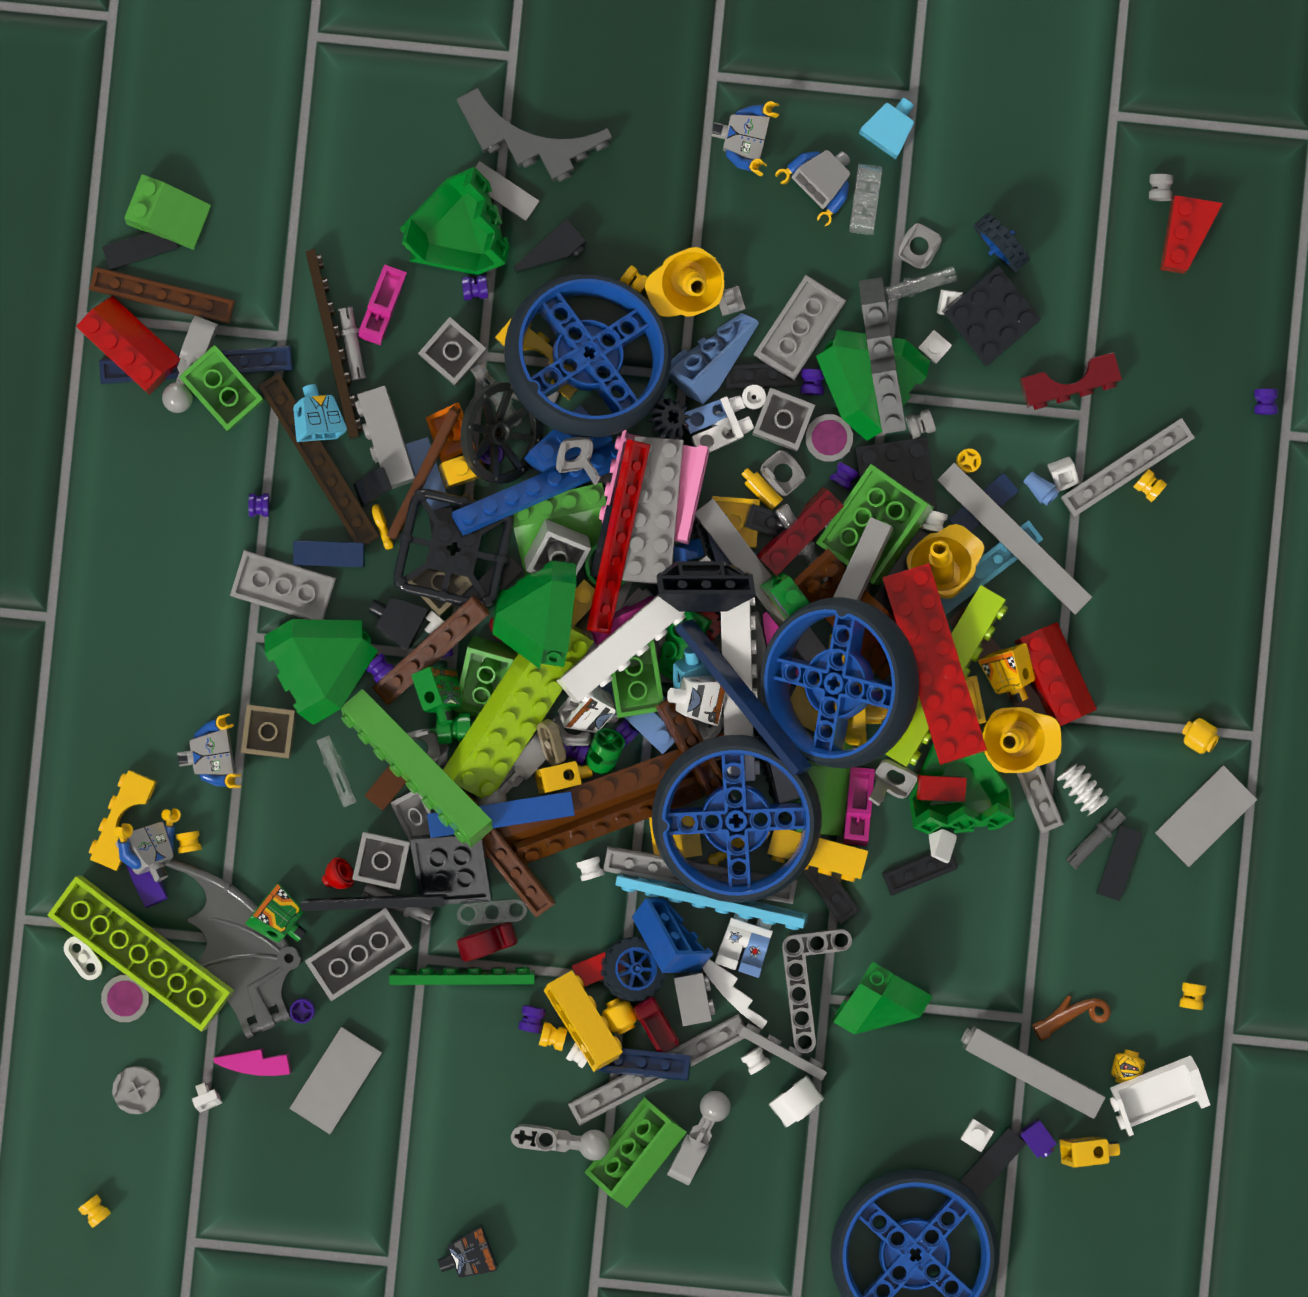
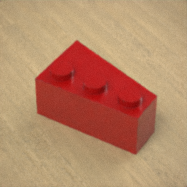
[1160,195,1223,274]

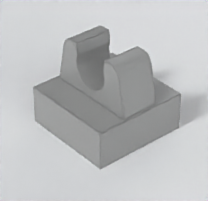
[719,286,745,317]

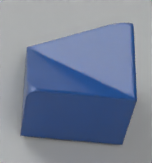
[674,539,705,562]

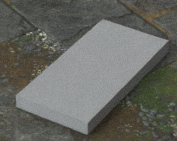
[754,275,846,381]
[230,550,336,620]
[1154,765,1257,867]
[289,1027,382,1134]

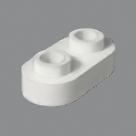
[64,936,103,980]

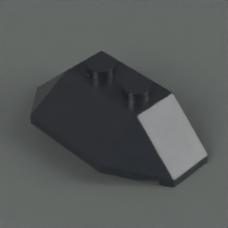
[656,561,756,612]

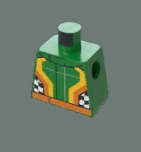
[245,883,307,943]

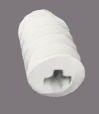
[1057,763,1109,816]

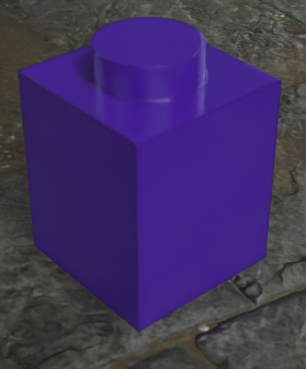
[1018,1118,1057,1158]

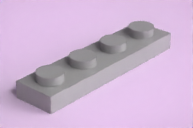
[736,1023,827,1080]

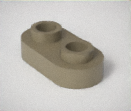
[537,719,566,766]

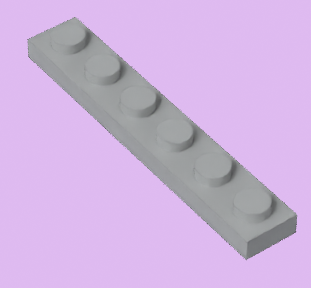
[1060,418,1195,517]

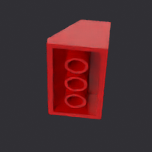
[76,296,180,395]
[1014,622,1097,726]

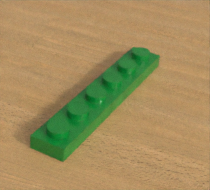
[389,967,535,985]

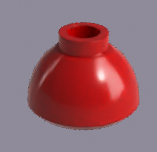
[322,857,354,890]

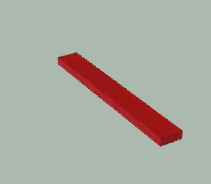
[586,439,651,634]

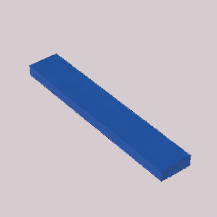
[427,792,575,838]

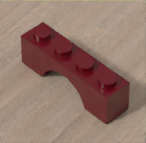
[1019,352,1122,410]
[756,487,844,575]

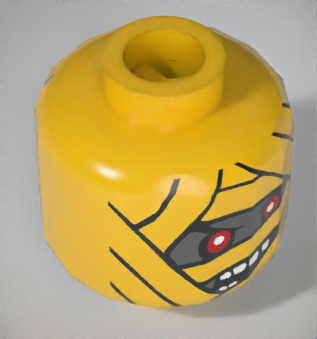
[1111,1049,1145,1083]

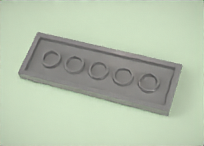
[622,436,684,584]

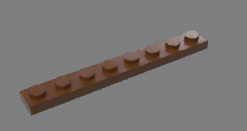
[514,776,703,864]

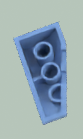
[669,313,759,404]
[597,681,675,754]

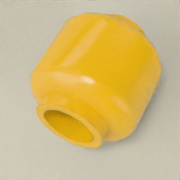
[1182,718,1220,754]
[602,997,638,1035]

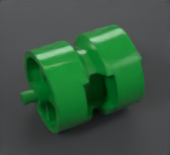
[430,712,473,745]
[585,728,625,774]

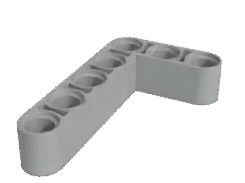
[782,929,852,1053]

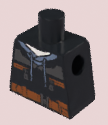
[437,1224,498,1278]

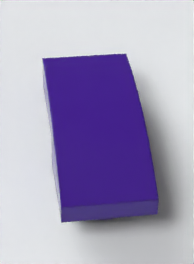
[126,865,168,908]

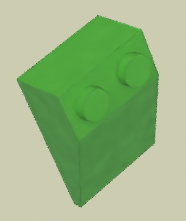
[124,174,211,250]
[179,345,265,432]
[454,636,518,717]
[611,639,664,718]

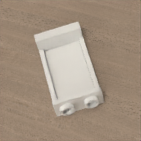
[1109,1055,1210,1136]

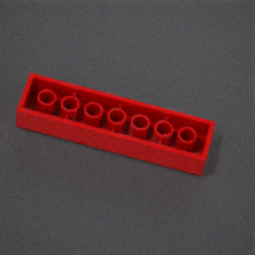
[883,563,987,765]

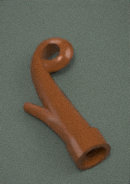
[1032,995,1111,1042]

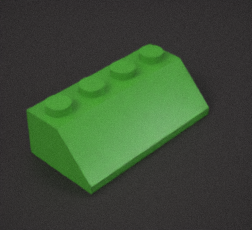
[795,736,853,836]
[584,1097,687,1208]

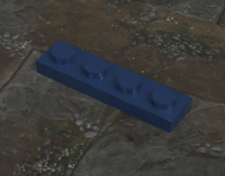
[595,1048,692,1081]

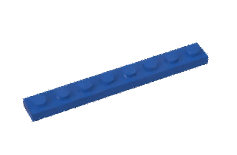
[452,442,618,536]

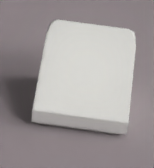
[1048,457,1080,491]
[929,829,957,863]

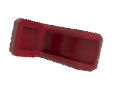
[456,922,518,962]
[633,997,680,1053]

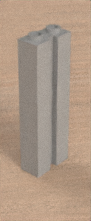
[960,1026,1106,1119]

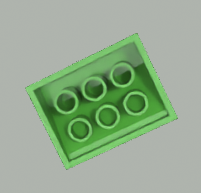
[816,464,934,586]
[513,482,606,576]

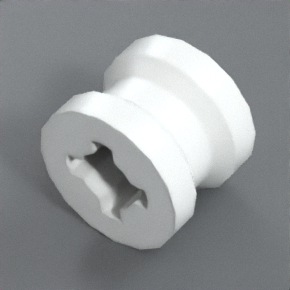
[921,511,948,533]
[576,856,604,881]
[566,1042,587,1068]
[741,1046,771,1075]

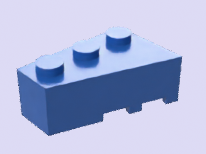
[524,405,613,474]
[632,898,714,973]

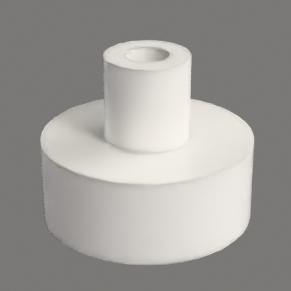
[742,385,766,409]
[424,610,445,634]

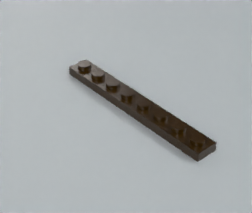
[306,249,362,440]
[258,373,380,546]

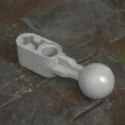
[162,316,218,413]
[476,731,546,806]
[667,1091,731,1186]
[511,1124,610,1161]

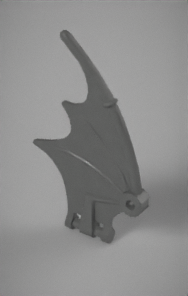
[165,859,302,1039]

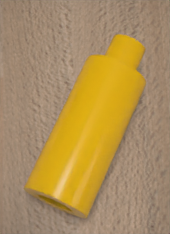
[741,468,783,510]

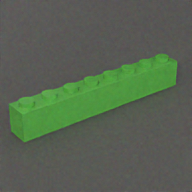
[341,689,493,847]

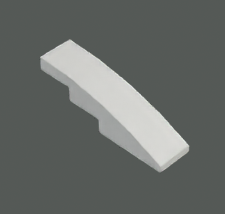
[703,959,768,1029]

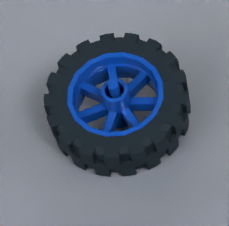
[973,213,1030,272]
[601,937,667,1002]

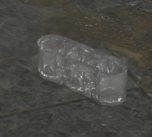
[849,163,882,235]
[457,899,528,925]

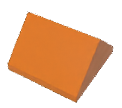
[426,403,476,463]

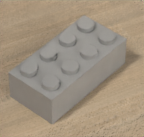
[355,386,415,489]
[305,908,414,1001]

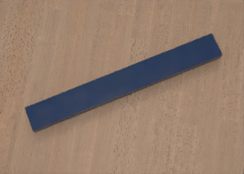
[99,346,293,384]
[675,619,812,776]

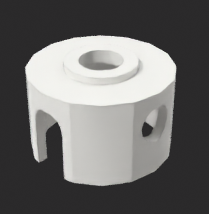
[769,1075,824,1127]

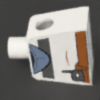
[667,676,726,726]
[558,687,619,733]

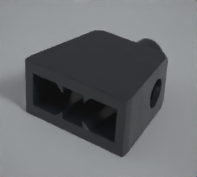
[368,597,429,650]

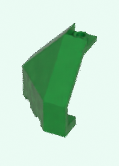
[399,167,510,275]
[816,330,930,441]
[492,560,576,669]
[264,619,378,725]
[909,744,1015,835]
[832,961,933,1034]

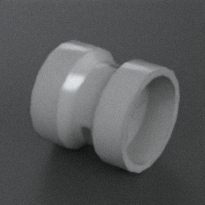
[1149,174,1174,201]
[905,409,936,439]

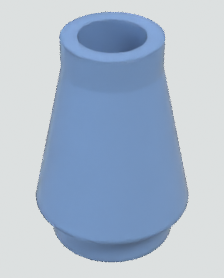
[1023,472,1059,506]

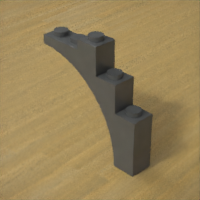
[456,88,612,183]
[859,277,906,434]

